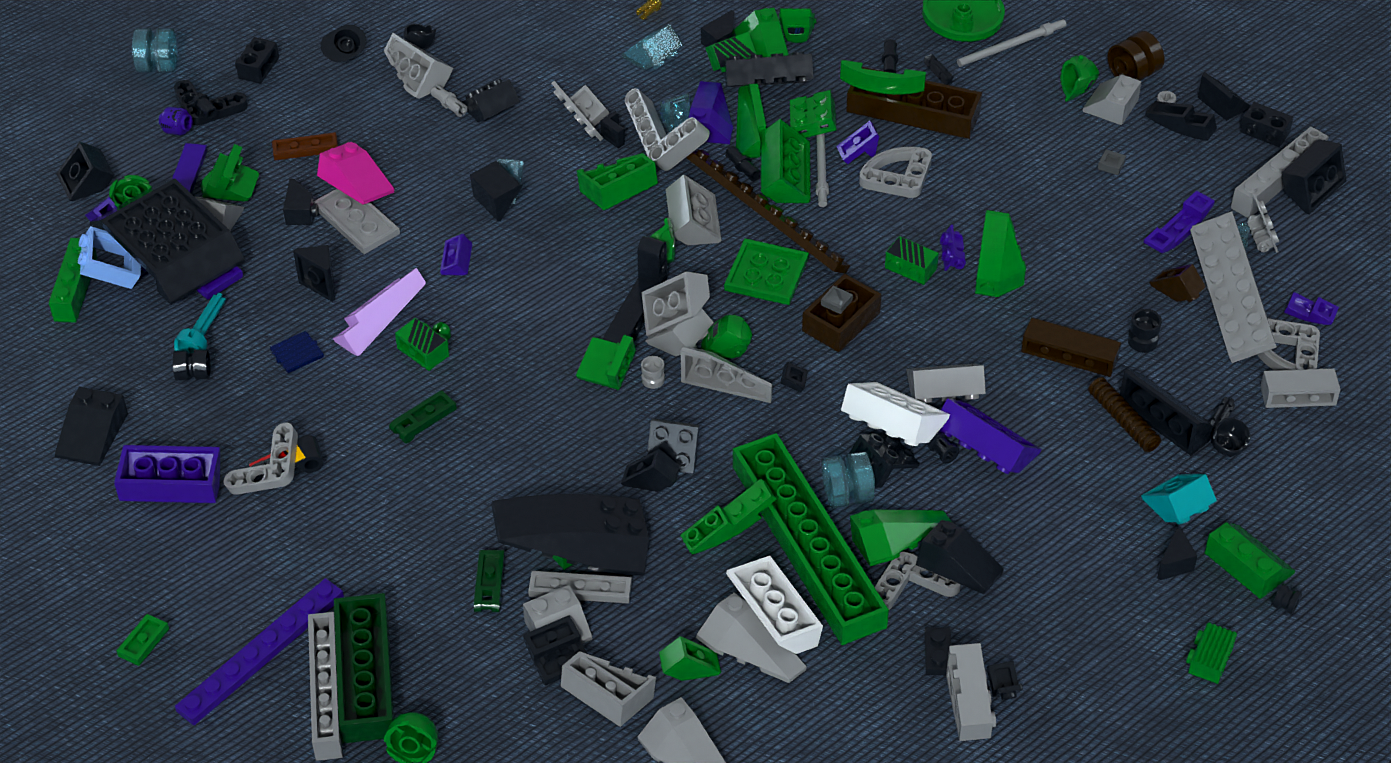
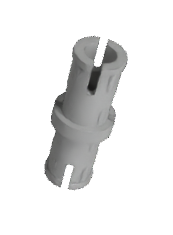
[431,84,467,117]

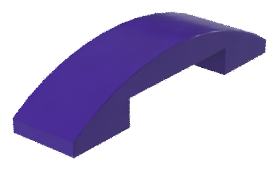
[1144,190,1215,253]

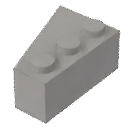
[946,643,996,741]

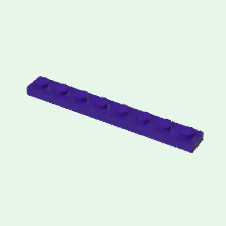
[175,578,344,725]

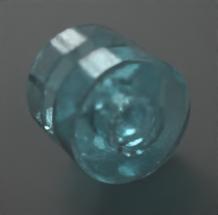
[132,28,177,72]
[822,451,875,509]

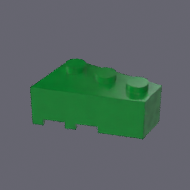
[576,153,658,210]

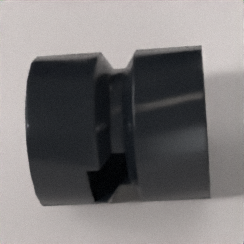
[1128,309,1162,353]
[173,349,211,381]

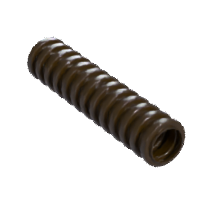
[1088,377,1161,453]

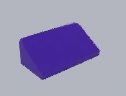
[440,234,472,275]

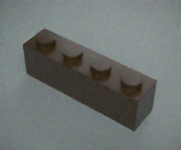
[1021,317,1121,377]

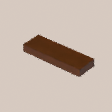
[272,132,338,161]

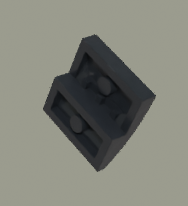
[523,615,587,686]

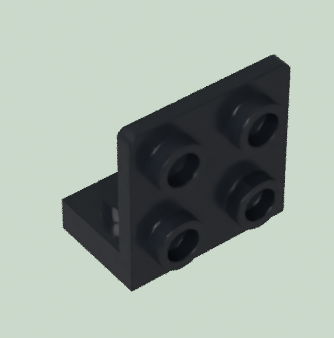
[847,434,920,488]

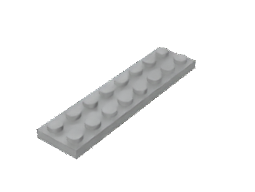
[1190,211,1277,363]

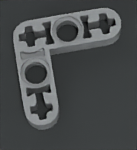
[224,423,298,495]
[875,552,961,610]

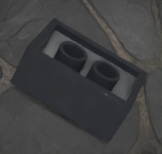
[1282,139,1347,215]

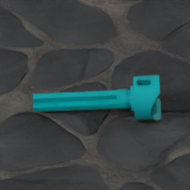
[174,293,226,353]

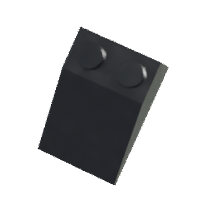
[55,387,128,466]
[916,520,1004,594]

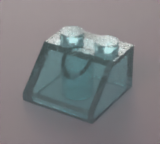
[621,24,683,70]

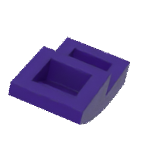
[1284,292,1339,325]

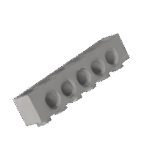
[308,612,343,761]

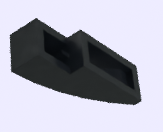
[1146,101,1217,141]

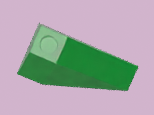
[734,8,788,57]
[975,210,1026,297]
[850,509,952,566]

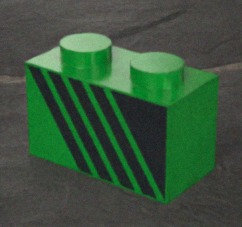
[705,32,757,72]
[885,236,939,285]
[395,318,449,371]

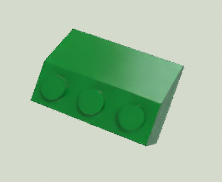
[1205,522,1295,599]

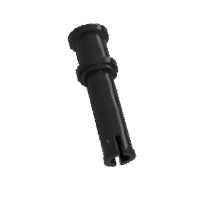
[927,432,959,464]

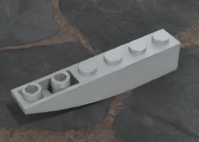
[1231,127,1329,218]

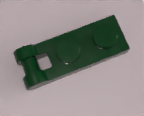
[389,390,457,443]
[474,550,505,612]

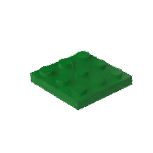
[724,238,809,305]

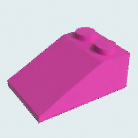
[317,142,394,205]

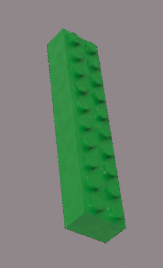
[733,433,889,645]

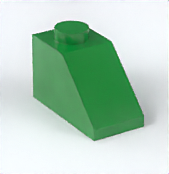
[659,636,721,681]

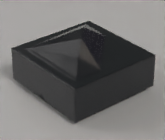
[780,362,808,392]

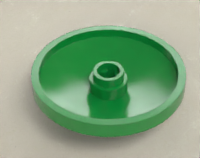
[922,0,1005,42]

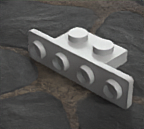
[551,81,609,141]

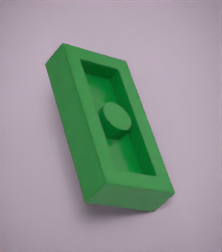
[116,614,169,666]

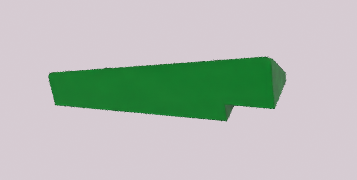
[736,84,766,158]

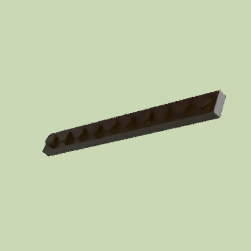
[686,149,850,273]

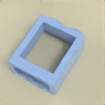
[78,226,141,289]

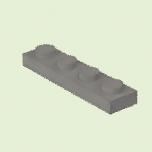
[528,571,632,603]

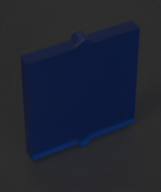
[270,331,324,373]

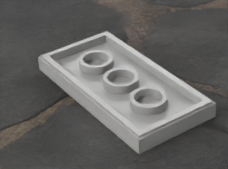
[314,189,400,254]

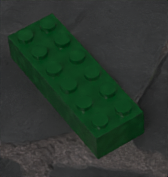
[334,593,394,744]

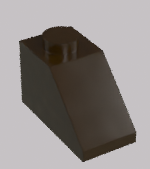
[1149,264,1206,302]

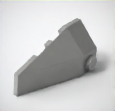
[384,33,453,99]
[681,347,772,403]
[696,593,807,683]
[638,697,726,763]

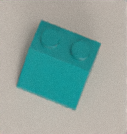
[1141,474,1217,525]

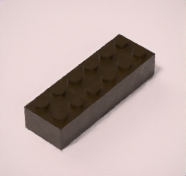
[846,67,982,139]

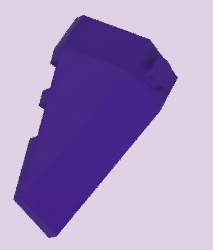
[688,81,733,144]

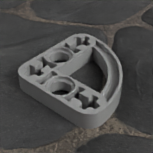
[859,147,932,198]
[1257,318,1320,371]

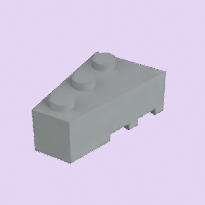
[561,651,656,727]

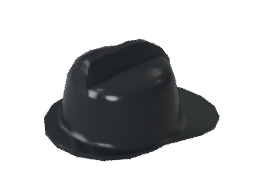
[320,25,367,62]

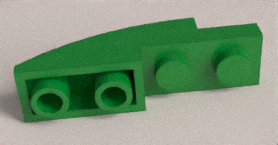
[680,479,776,554]

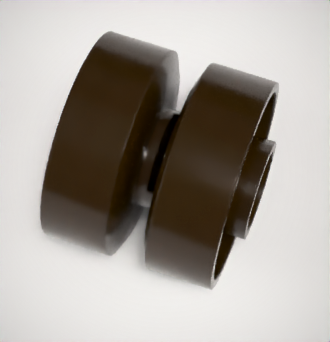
[1107,31,1165,81]

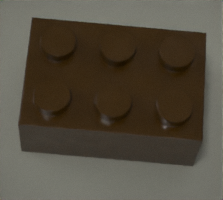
[802,273,881,352]

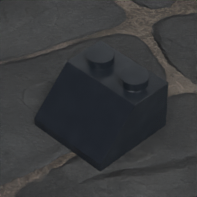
[56,141,114,201]

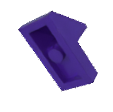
[836,121,879,164]

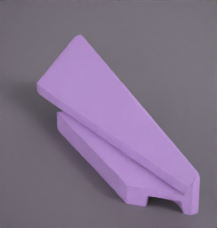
[333,268,426,356]

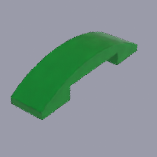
[840,60,926,94]

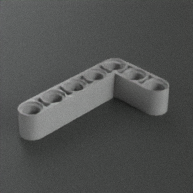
[625,88,710,171]

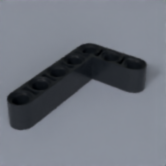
[603,236,667,343]

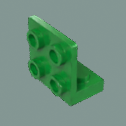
[576,335,636,390]

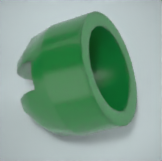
[432,322,451,340]

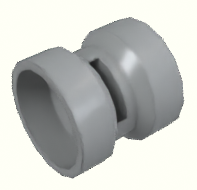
[641,356,665,389]

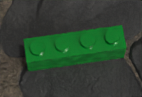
[49,238,98,323]

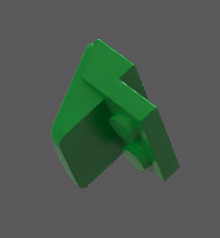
[201,144,259,202]

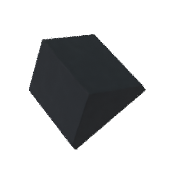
[1198,72,1251,121]
[470,161,523,221]
[293,245,335,302]

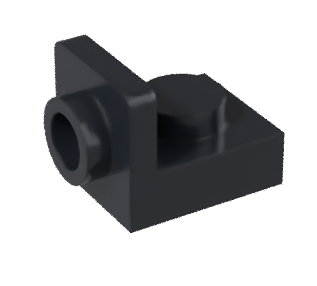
[600,111,625,149]

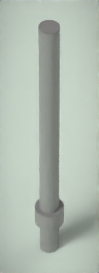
[957,19,1066,67]
[816,133,829,207]

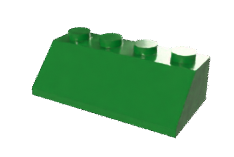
[761,119,810,203]

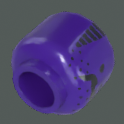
[159,107,193,135]

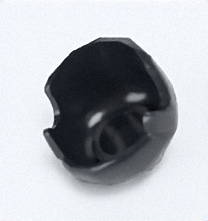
[404,24,436,49]
[1211,418,1251,457]

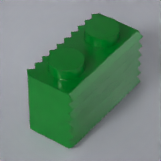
[1186,622,1237,684]

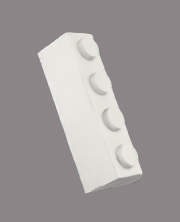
[841,382,950,446]
[726,556,823,654]

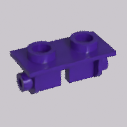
[940,224,966,271]

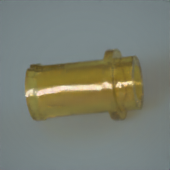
[636,0,662,20]

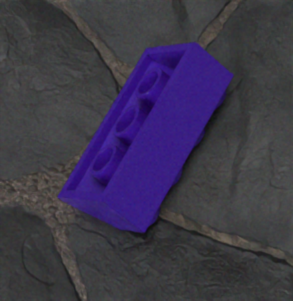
[939,398,1042,474]
[114,445,220,503]

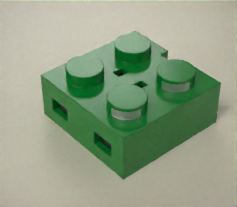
[790,90,837,138]

